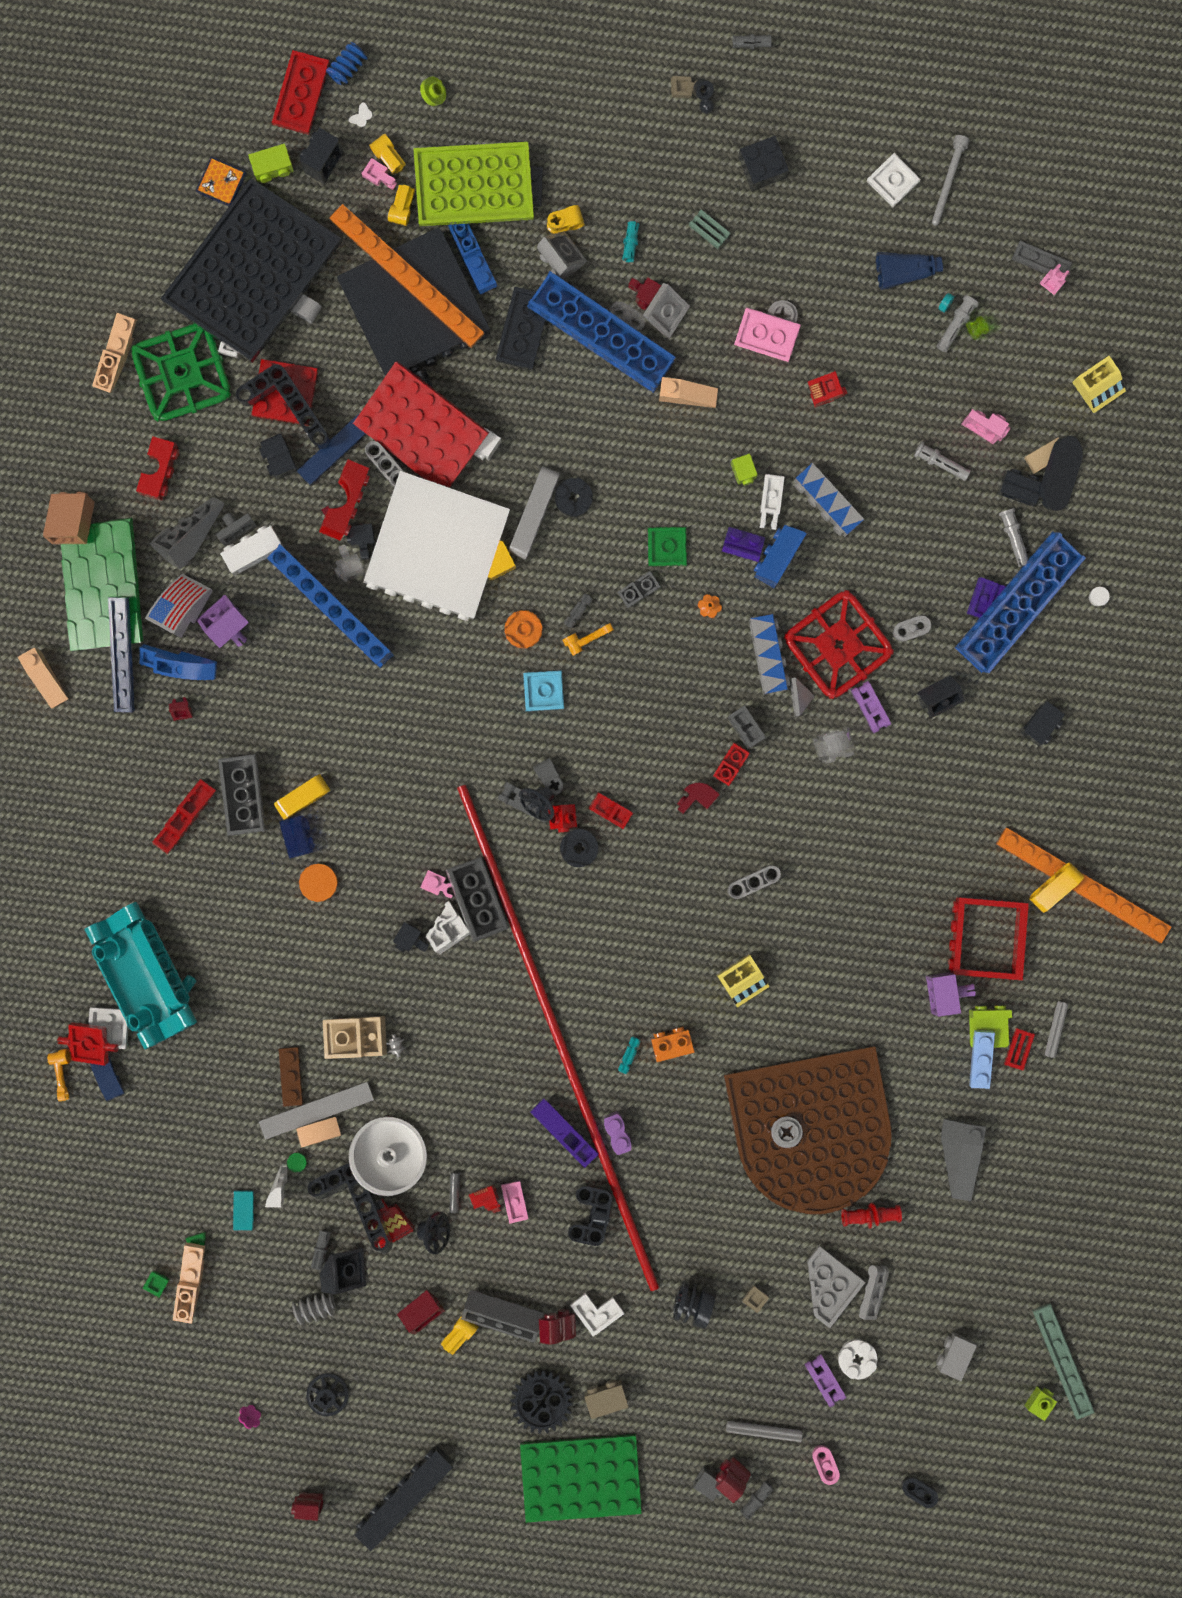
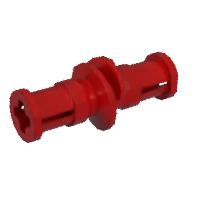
[841,1203,902,1229]

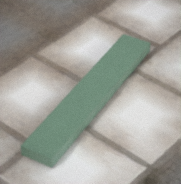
[1032,1303,1095,1420]

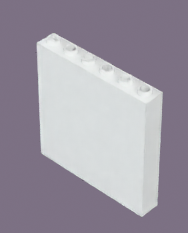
[363,471,510,621]

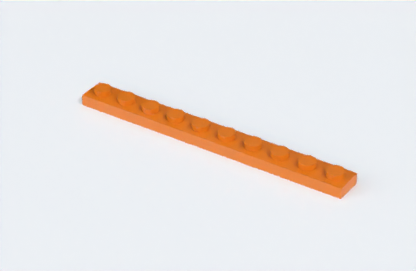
[330,204,484,348]
[996,828,1171,943]

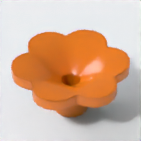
[698,594,722,618]

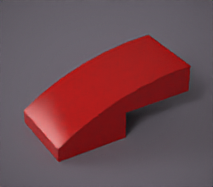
[588,792,633,829]

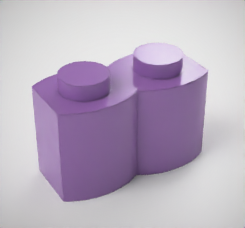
[604,1111,631,1155]

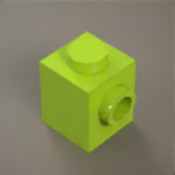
[730,454,757,486]
[1024,1386,1057,1421]

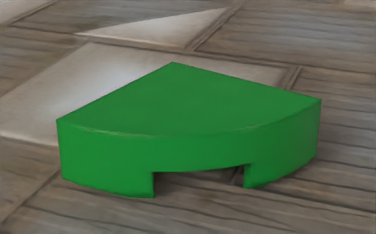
[186,1232,206,1246]

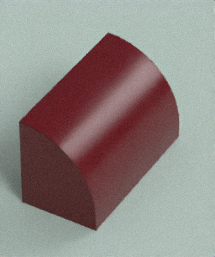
[397,1290,446,1335]

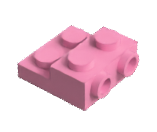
[962,409,1010,444]

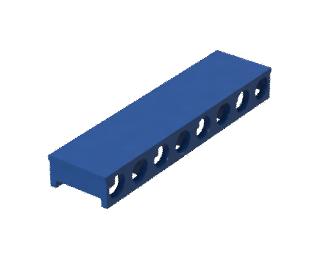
[527,271,675,393]
[955,531,1086,673]
[267,544,394,668]

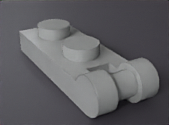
[859,1265,889,1320]

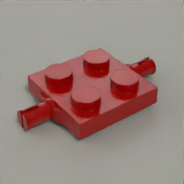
[57,1022,119,1066]

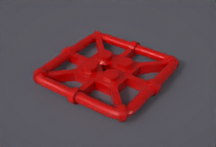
[784,590,894,699]

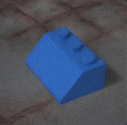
[754,525,807,588]

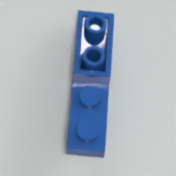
[448,224,497,294]
[139,644,217,680]

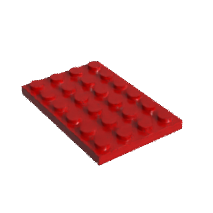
[353,361,489,488]

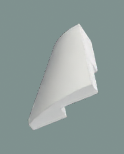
[426,901,470,955]
[265,1164,287,1207]

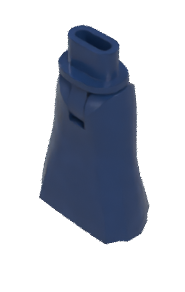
[875,252,943,290]

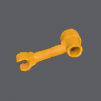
[562,623,614,656]
[47,1049,71,1101]

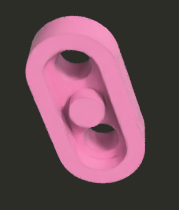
[812,1445,840,1485]

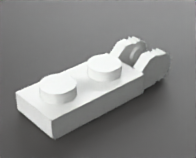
[760,474,784,530]

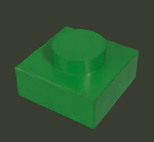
[142,1270,170,1298]

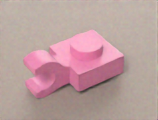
[362,158,397,190]

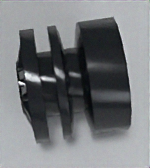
[673,1280,716,1329]

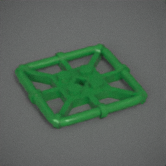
[131,324,231,422]

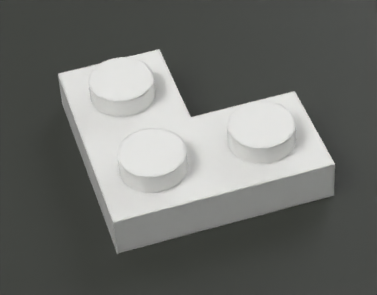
[89,1007,129,1049]
[570,1293,624,1337]

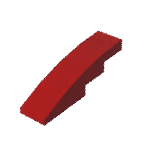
[152,779,216,854]

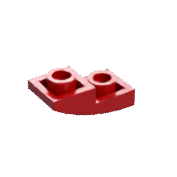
[713,742,750,786]

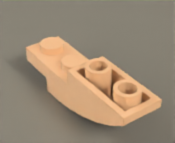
[92,313,137,393]
[173,1243,205,1324]

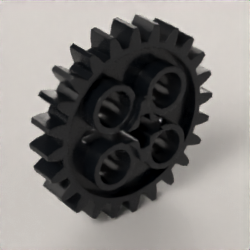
[510,1369,573,1434]

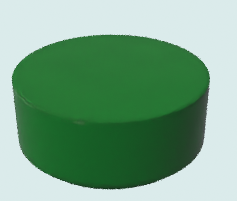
[287,1152,307,1172]

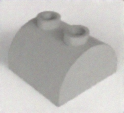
[537,231,587,279]

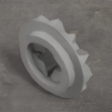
[767,300,798,323]
[771,1117,802,1148]

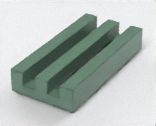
[689,210,730,249]

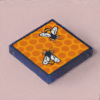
[196,157,247,207]

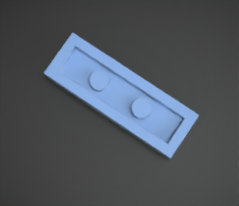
[969,1030,995,1089]

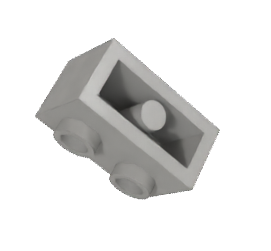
[936,1332,977,1381]

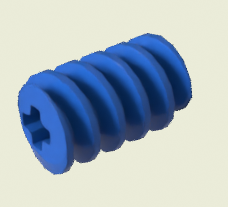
[326,42,368,85]

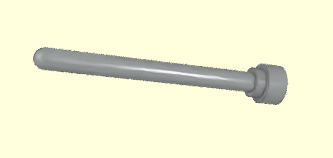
[932,135,970,226]

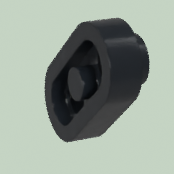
[901,1476,938,1508]

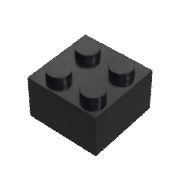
[300,127,344,185]
[738,135,789,192]

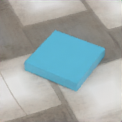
[523,670,564,712]

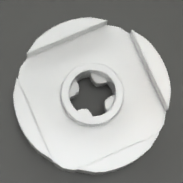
[838,1339,877,1379]

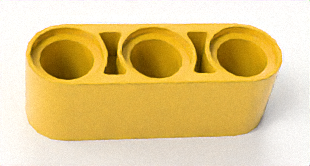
[274,774,331,820]
[1029,862,1084,913]

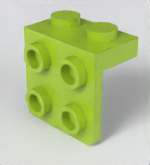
[969,1005,1012,1048]

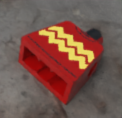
[372,1198,415,1248]

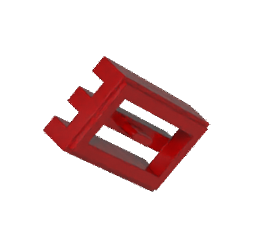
[1004,1028,1035,1071]

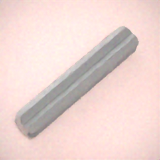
[1045,1001,1068,1058]

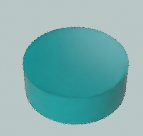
[939,293,955,313]

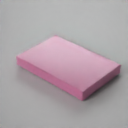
[734,307,801,362]

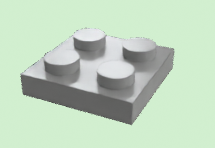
[643,283,690,338]

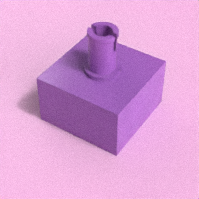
[197,595,249,648]
[926,973,975,1017]

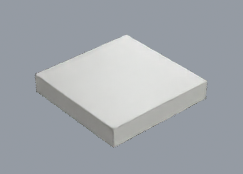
[867,153,921,207]

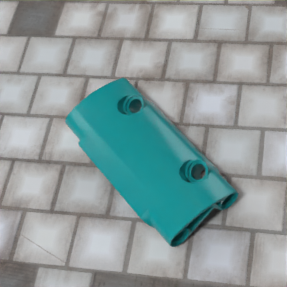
[84,902,197,1050]

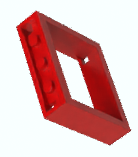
[948,897,1029,980]

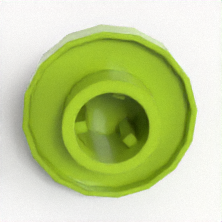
[420,76,446,107]

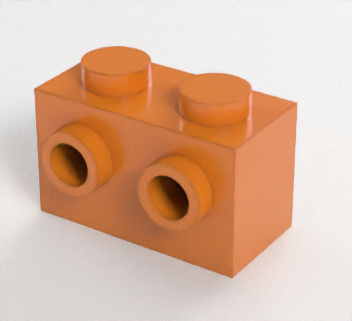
[651,1026,694,1062]

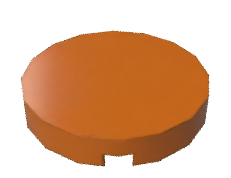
[505,610,542,649]
[299,864,338,902]

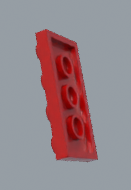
[272,50,330,135]

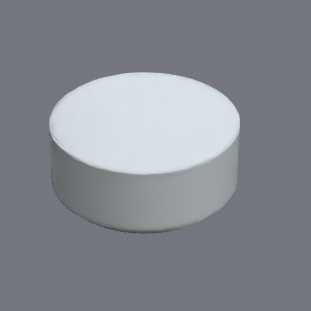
[1089,587,1109,606]

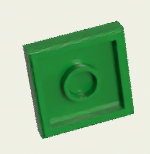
[648,527,687,567]

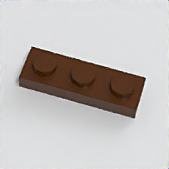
[278,1047,303,1107]

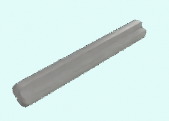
[726,1421,803,1442]

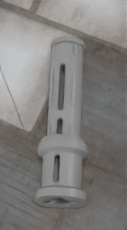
[936,296,979,352]
[913,441,971,481]
[998,508,1029,567]

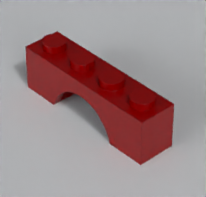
[319,459,370,541]

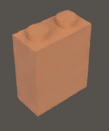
[43,492,95,544]

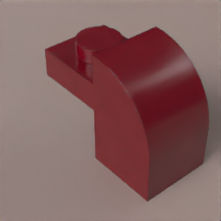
[677,783,720,814]

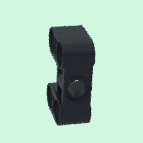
[568,1183,612,1246]

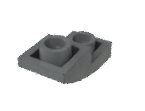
[617,571,661,608]

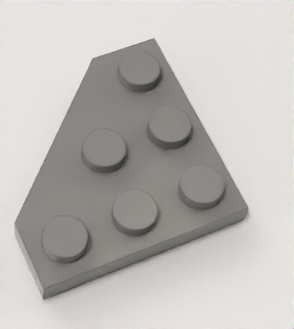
[807,1245,865,1328]

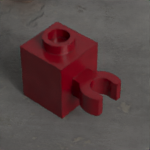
[628,277,662,311]

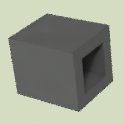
[693,1466,722,1501]

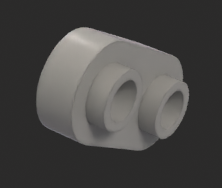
[893,616,931,642]

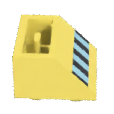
[1072,356,1126,413]
[717,954,769,1007]

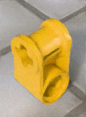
[547,205,585,234]

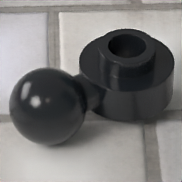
[693,78,715,114]

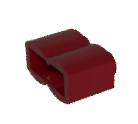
[539,1309,576,1345]
[715,1457,751,1503]
[291,1492,324,1521]

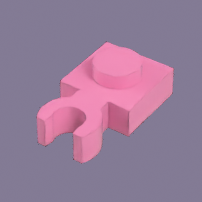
[1040,264,1069,295]
[420,870,453,898]

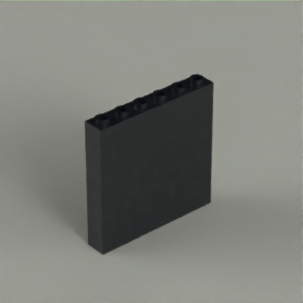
[336,227,491,376]

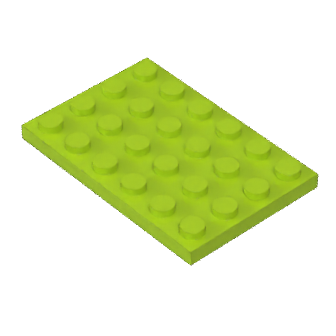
[413,142,534,226]

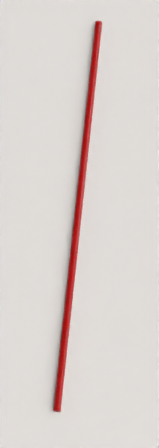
[457,785,659,1291]

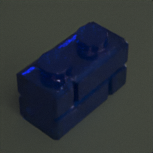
[279,816,315,859]

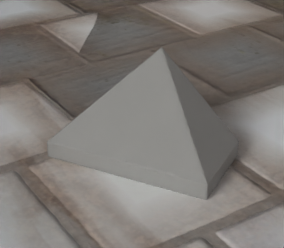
[790,678,814,718]

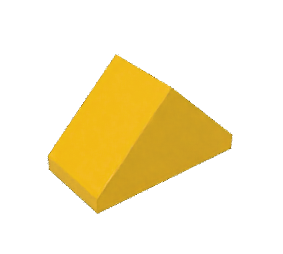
[488,540,516,580]

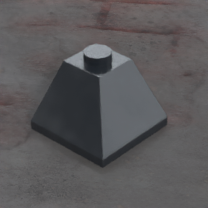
[320,1247,366,1294]

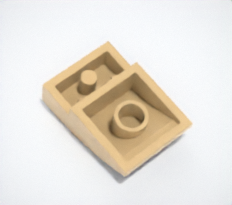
[323,1016,387,1059]

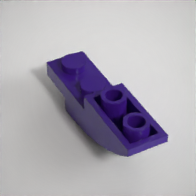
[530,1098,598,1168]

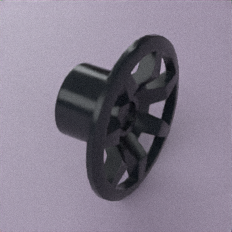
[519,786,554,821]
[417,1211,450,1254]
[306,1373,349,1416]

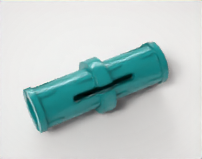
[622,221,640,262]

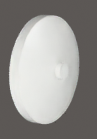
[349,1117,427,1196]

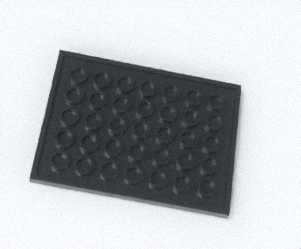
[160,178,343,363]

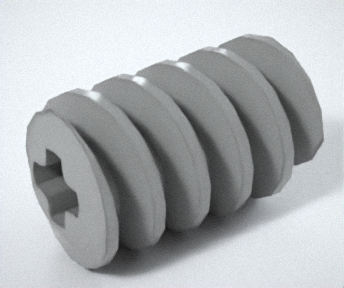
[292,1293,335,1325]

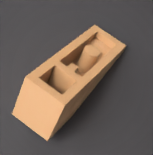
[659,377,718,408]
[18,648,68,709]

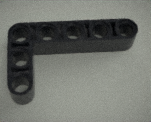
[236,364,330,449]
[307,1163,393,1254]

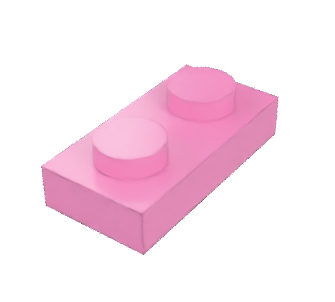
[501,1180,528,1224]

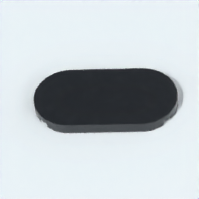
[1040,436,1083,511]

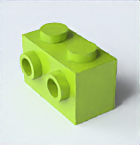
[248,143,294,183]

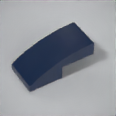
[90,1057,125,1102]

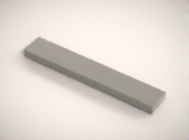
[259,1081,374,1140]

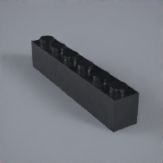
[354,1446,454,1551]

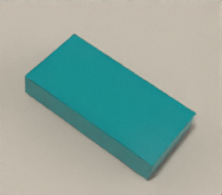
[233,1190,254,1230]

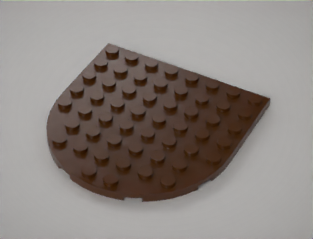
[724,1046,891,1214]

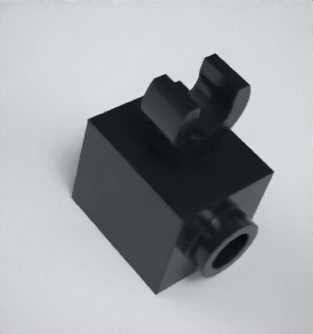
[346,524,376,560]
[392,922,429,952]

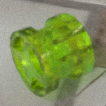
[966,316,989,340]

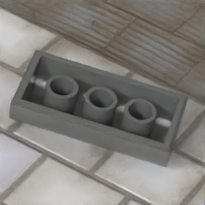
[218,754,266,836]
[446,857,509,942]

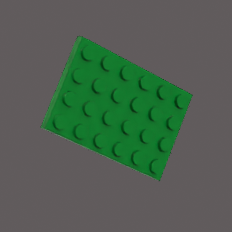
[520,1434,642,1523]

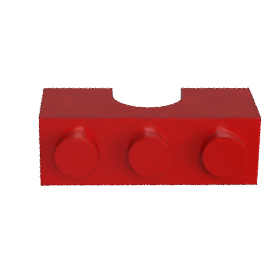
[136,436,179,501]

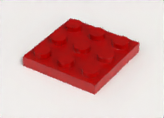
[251,359,318,426]

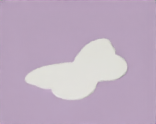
[349,102,372,127]

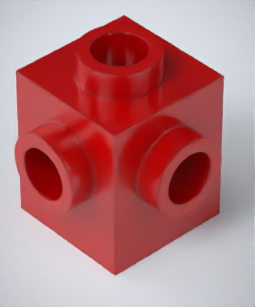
[548,804,577,833]

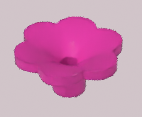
[239,1405,261,1429]

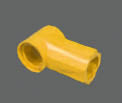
[369,134,406,175]
[388,185,415,226]
[441,1317,479,1355]

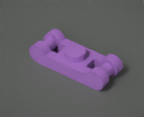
[851,681,891,733]
[805,1354,847,1407]

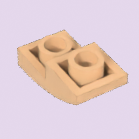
[296,1117,341,1148]

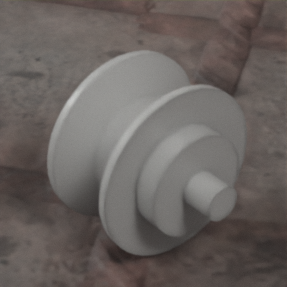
[386,1034,407,1057]

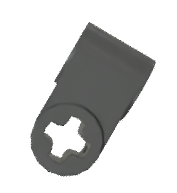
[533,758,563,796]

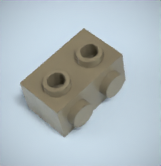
[584,1380,628,1419]

